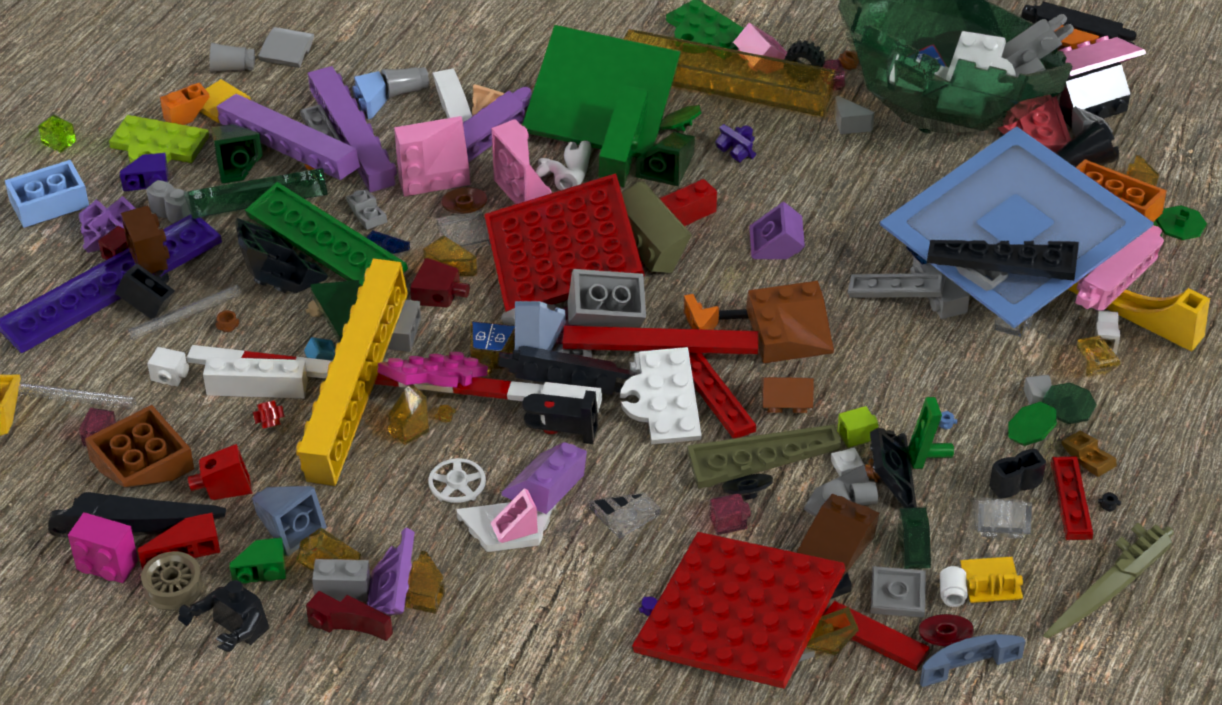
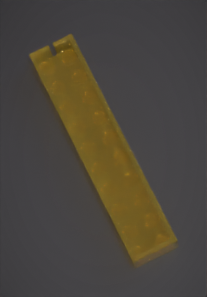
[623,29,836,117]

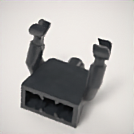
[178,580,269,652]

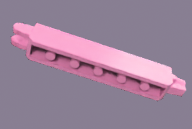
[1075,225,1164,311]

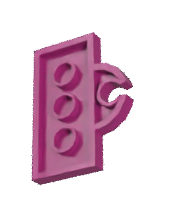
[377,352,488,387]

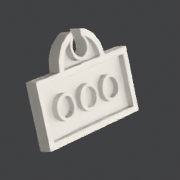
[937,31,1016,118]
[620,347,702,445]

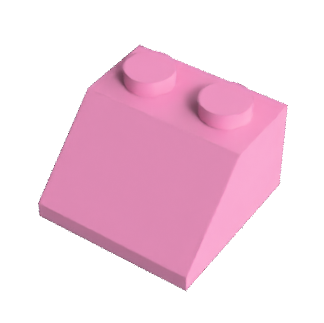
[733,23,787,73]

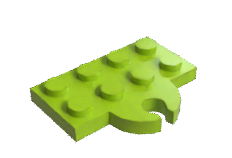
[109,115,209,163]

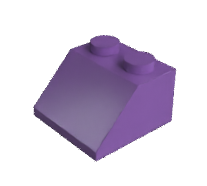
[750,201,805,259]

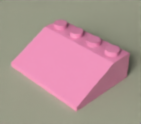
[1040,36,1146,84]

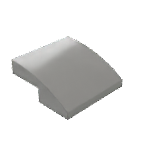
[259,27,315,68]

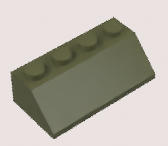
[622,181,692,273]

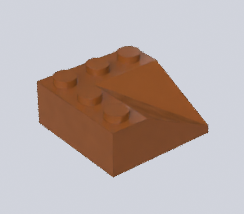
[746,280,834,364]
[85,405,195,487]

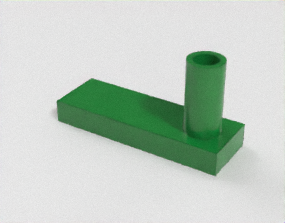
[908,397,954,469]

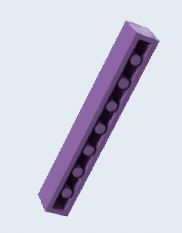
[308,66,397,192]
[217,94,360,180]

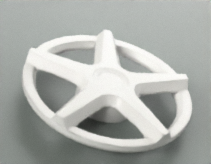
[428,458,486,503]

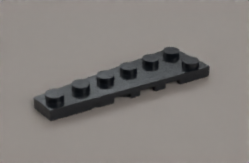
[927,240,1079,281]

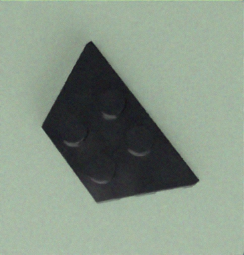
[870,427,917,513]

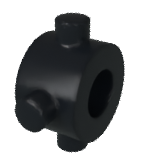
[1098,492,1121,512]

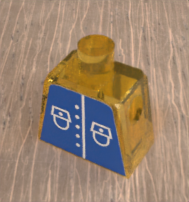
[470,321,515,375]

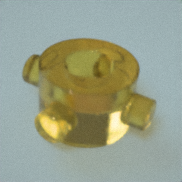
[435,405,456,422]

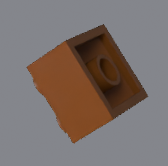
[761,377,814,413]

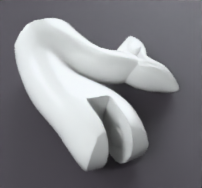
[536,141,592,190]

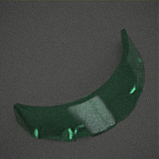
[184,168,328,219]

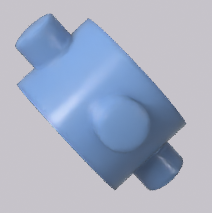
[939,411,957,430]

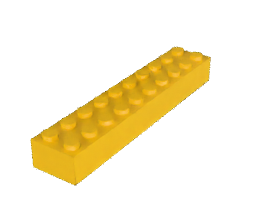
[296,258,408,486]

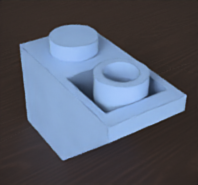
[352,71,387,119]

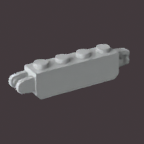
[1001,14,1074,68]

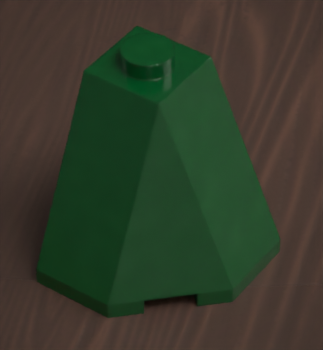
[211,124,263,184]
[636,132,695,187]
[311,280,360,342]

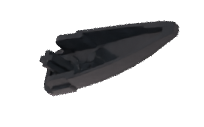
[48,492,226,538]

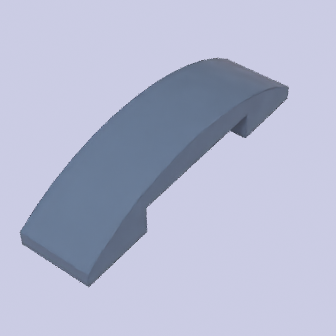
[920,634,1025,687]

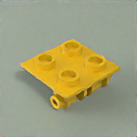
[960,557,1023,603]

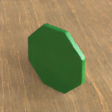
[660,105,702,132]
[1156,205,1207,240]
[1008,401,1057,446]

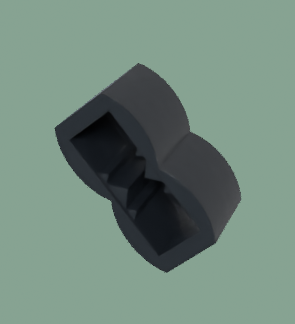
[989,449,1046,498]

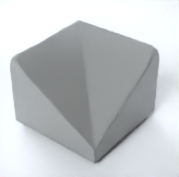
[1024,375,1055,405]

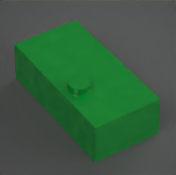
[598,84,648,187]

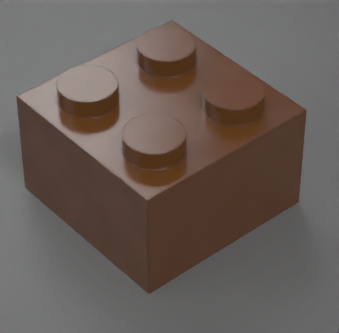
[121,205,170,274]

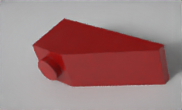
[138,513,221,570]

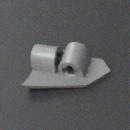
[804,465,878,517]

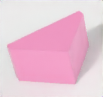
[491,488,538,543]

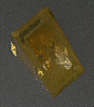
[806,607,859,655]

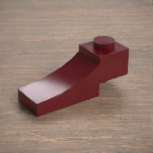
[306,591,393,641]

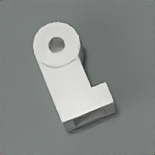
[1094,310,1120,354]

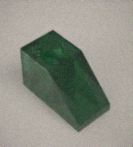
[897,507,931,569]

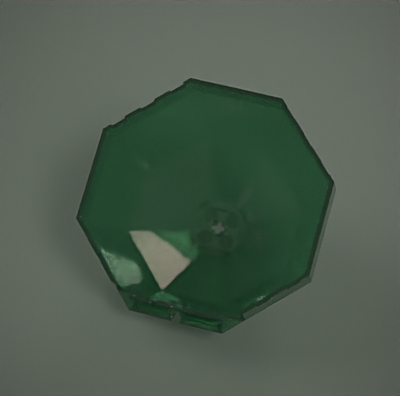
[838,0,1073,134]

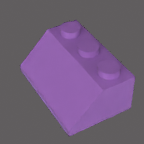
[502,442,587,514]

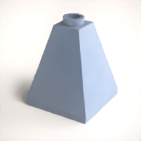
[251,486,327,556]

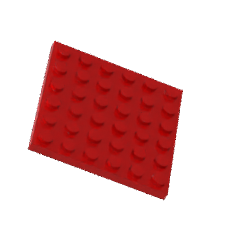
[484,173,645,312]
[632,532,845,689]

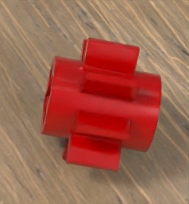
[253,400,285,429]

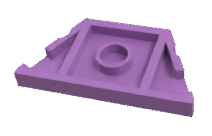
[367,527,415,616]

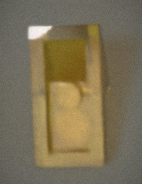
[1077,336,1120,377]

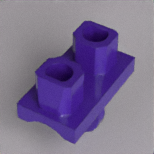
[715,124,756,163]

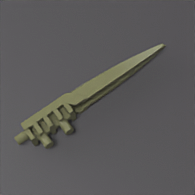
[1043,523,1174,638]

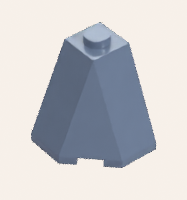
[515,301,566,351]

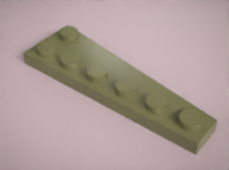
[687,424,841,489]

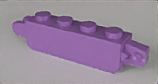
[463,87,532,162]

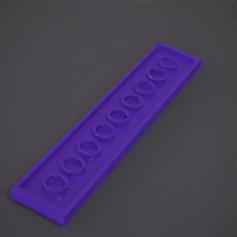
[0,212,222,354]

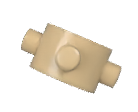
[305,301,322,317]

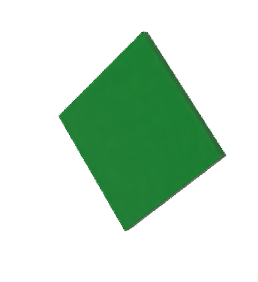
[522,25,681,157]

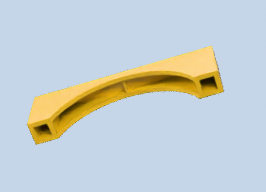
[1067,274,1210,352]

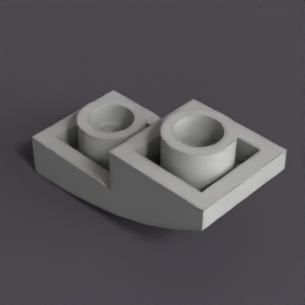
[346,189,388,230]

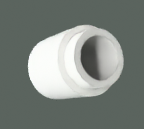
[940,566,968,607]

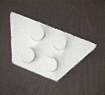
[457,502,556,552]

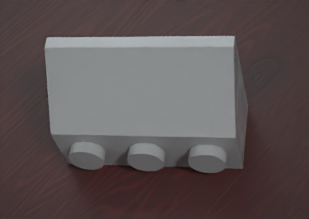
[567,269,646,328]

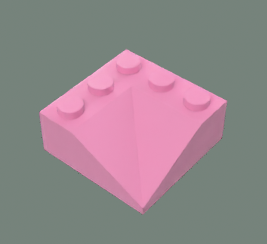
[394,116,470,197]
[491,119,552,204]

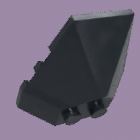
[235,218,328,293]

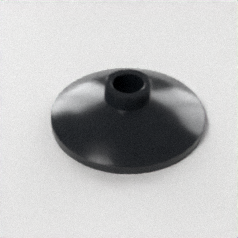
[722,474,773,500]

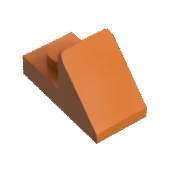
[684,294,719,330]

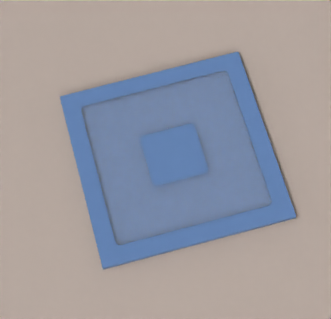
[880,126,1154,328]

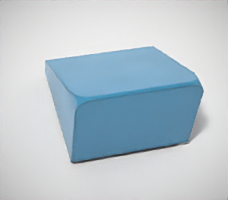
[304,337,335,361]

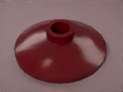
[919,614,974,647]

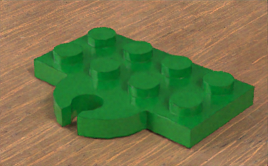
[666,0,744,59]

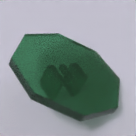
[1042,382,1097,424]

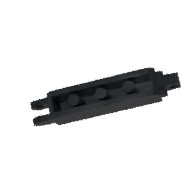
[1021,1,1137,45]
[498,346,635,395]

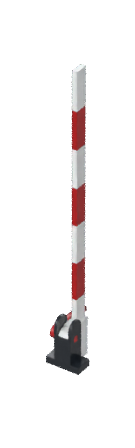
[186,345,602,444]

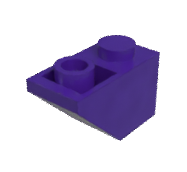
[120,153,168,191]

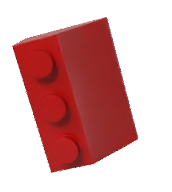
[659,179,717,226]

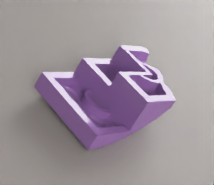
[79,196,136,253]

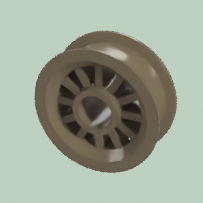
[141,551,203,611]

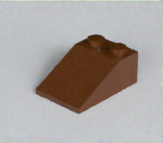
[796,494,880,577]

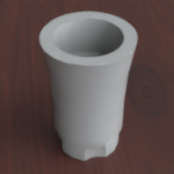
[210,42,255,72]
[380,67,429,99]

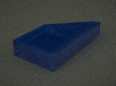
[366,230,410,254]

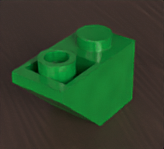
[230,538,286,584]

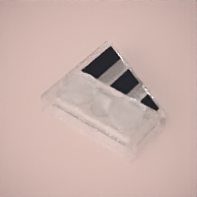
[589,493,661,539]

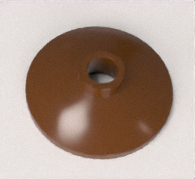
[442,187,487,214]

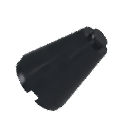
[1056,121,1119,167]

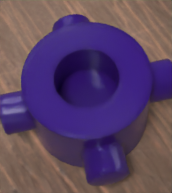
[639,597,659,616]

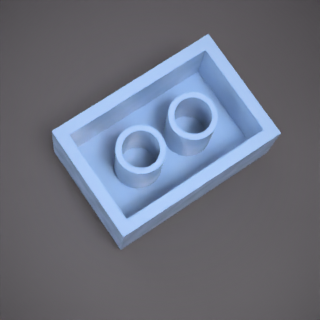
[5,160,89,228]

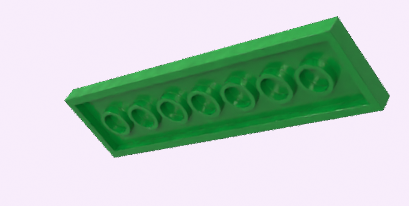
[245,182,408,286]

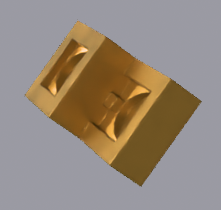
[1061,430,1117,477]

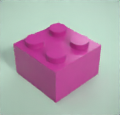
[68,512,138,583]

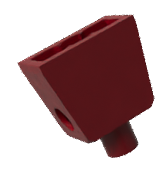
[410,258,470,308]

